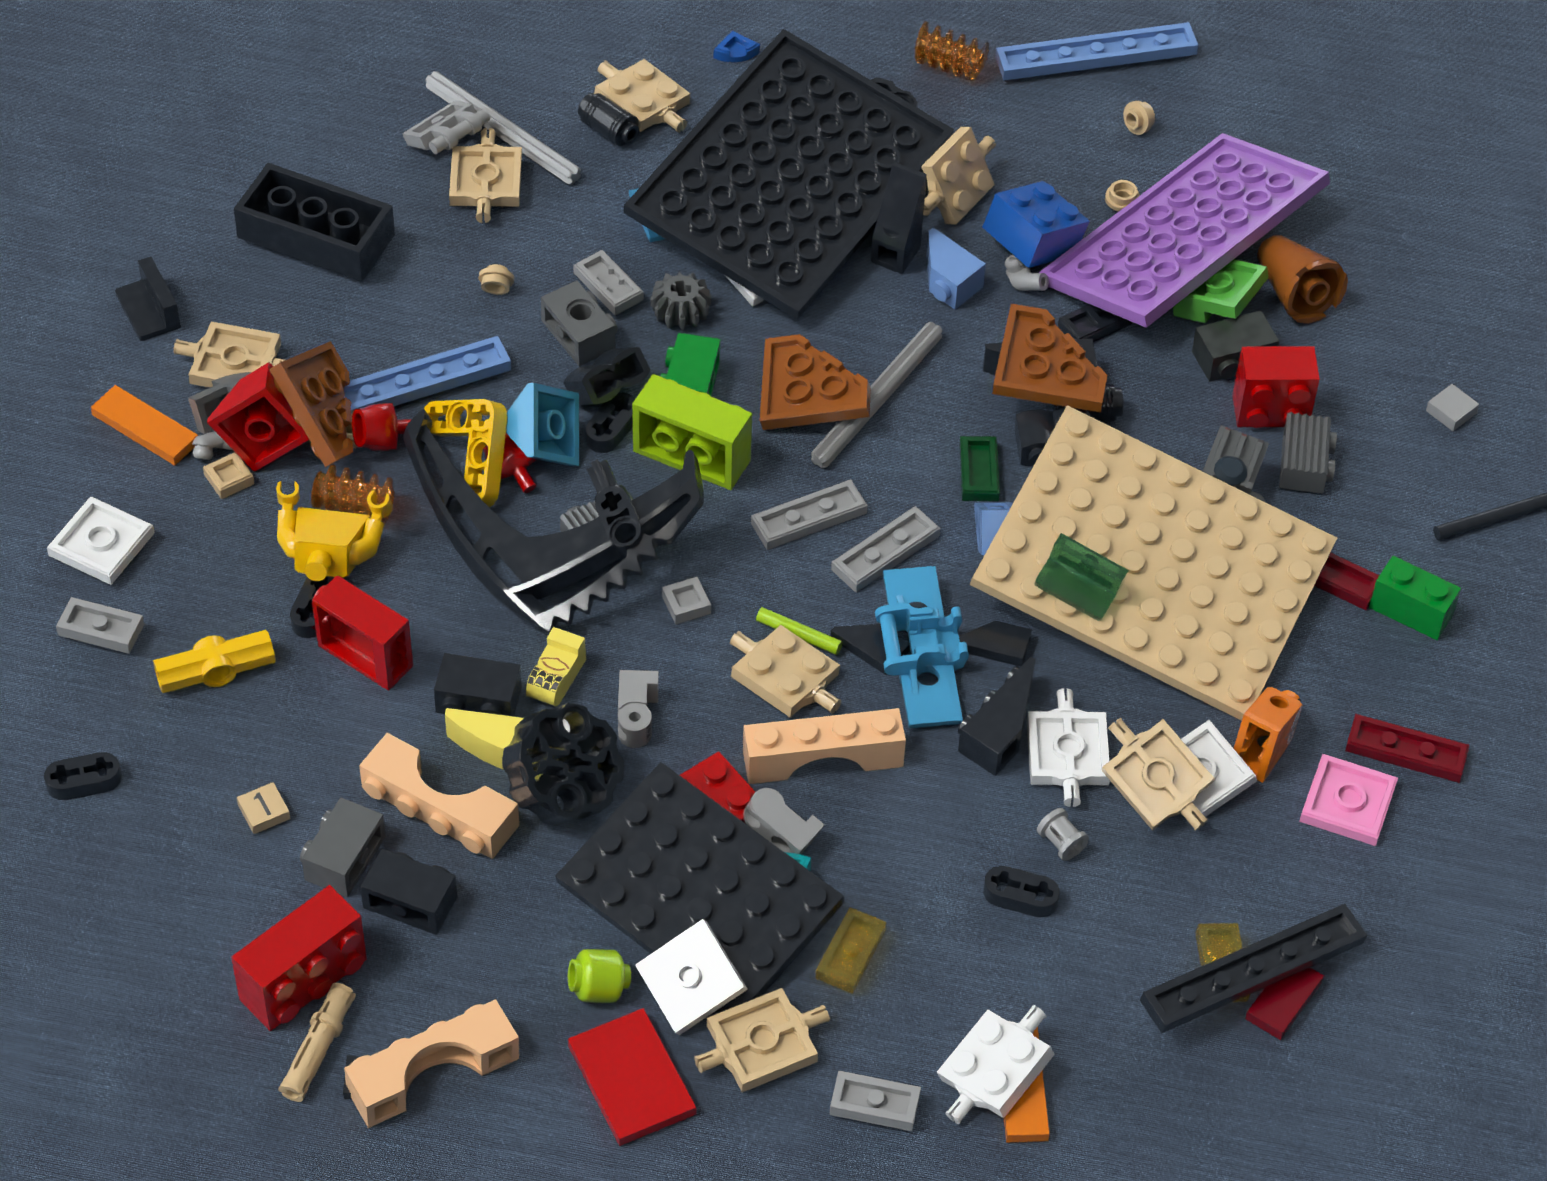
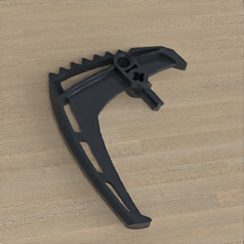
[403,409,704,634]

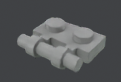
[402,101,490,154]

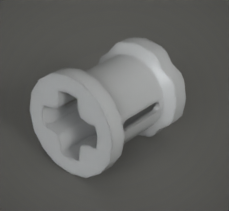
[1037,808,1089,861]

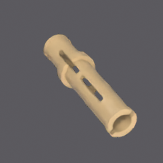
[278,983,356,1102]

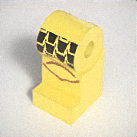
[526,627,586,706]

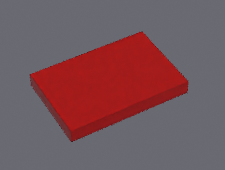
[568,1008,696,1146]

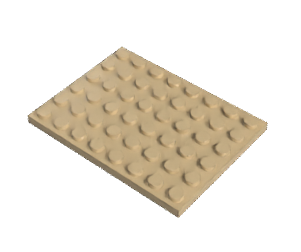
[970,405,1337,721]

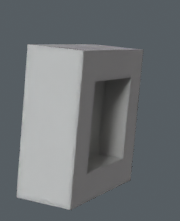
[1426,384,1479,431]
[662,577,711,625]

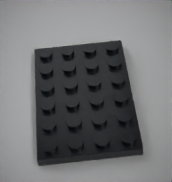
[555,762,845,1010]

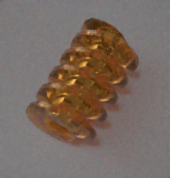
[915,21,989,81]
[311,464,394,523]

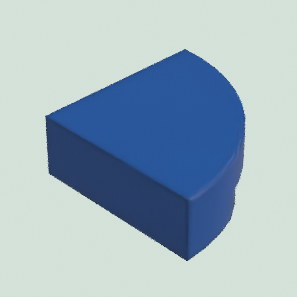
[713,31,760,62]

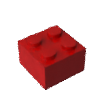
[1233,346,1320,428]

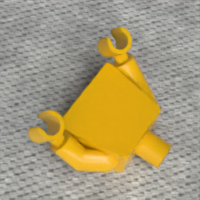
[276,481,393,581]

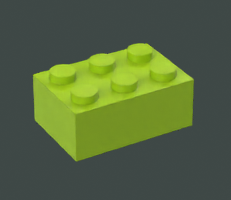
[632,374,752,490]

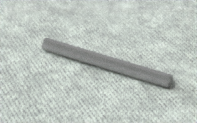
[426,71,581,185]
[811,322,943,468]

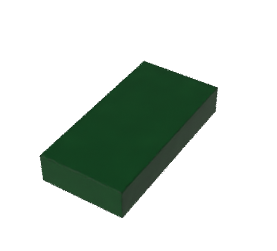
[959,436,1000,501]

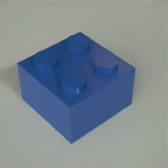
[982,181,1090,268]

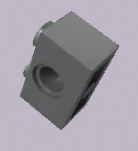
[541,280,618,366]

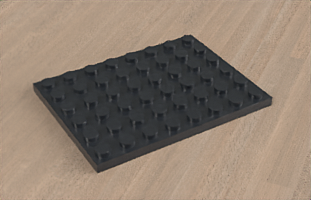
[623,29,954,320]

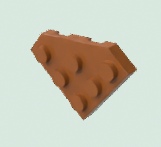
[992,304,1108,412]
[760,334,871,430]
[269,341,353,467]

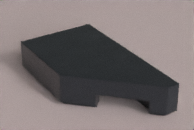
[1058,305,1132,342]
[959,621,1032,666]
[830,624,910,675]

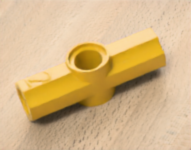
[153,630,276,693]

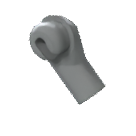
[1005,255,1049,291]
[192,431,233,460]

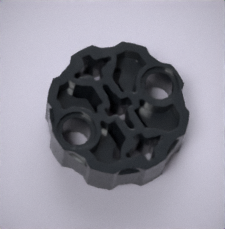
[502,703,624,825]

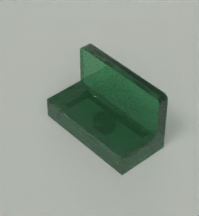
[1034,533,1129,621]

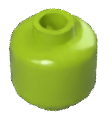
[568,949,631,1003]

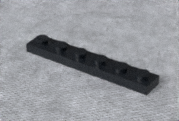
[1140,903,1368,1033]

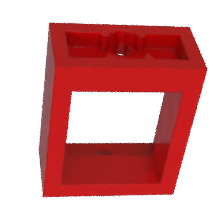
[312,575,413,691]

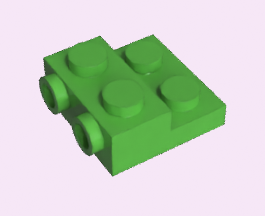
[1173,259,1268,323]

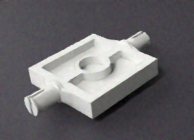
[1027,688,1110,807]
[937,1005,1055,1124]

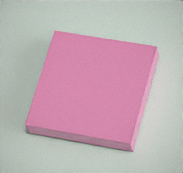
[1299,754,1398,846]

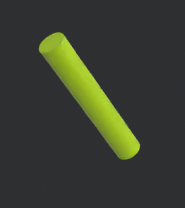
[756,607,843,655]

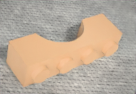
[743,708,906,784]
[359,733,519,859]
[344,999,519,1128]

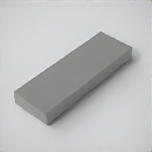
[751,479,868,550]
[831,506,940,593]

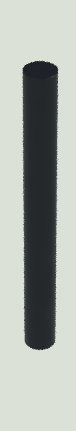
[1433,492,1547,541]

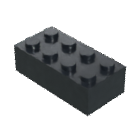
[234,163,395,281]

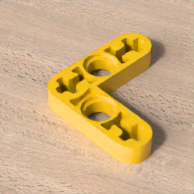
[424,399,507,508]

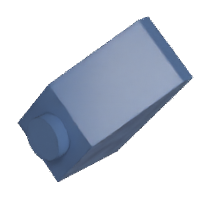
[926,227,986,310]
[974,502,1013,555]

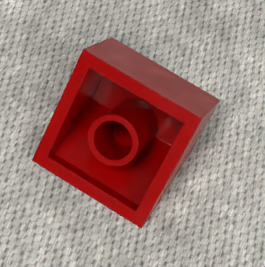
[207,362,309,472]

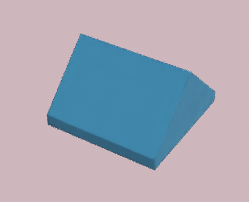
[506,383,579,466]

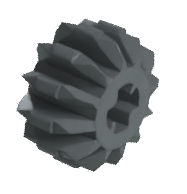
[651,270,711,331]

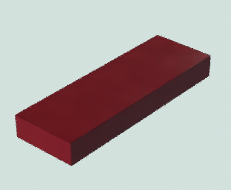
[1345,713,1469,783]

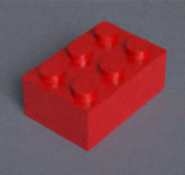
[231,885,367,1031]

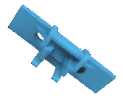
[875,566,969,728]

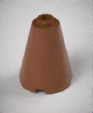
[1257,235,1348,324]

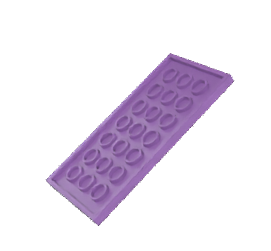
[1039,133,1330,328]

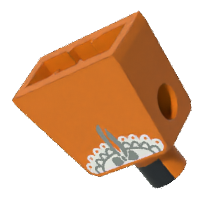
[1233,687,1303,783]

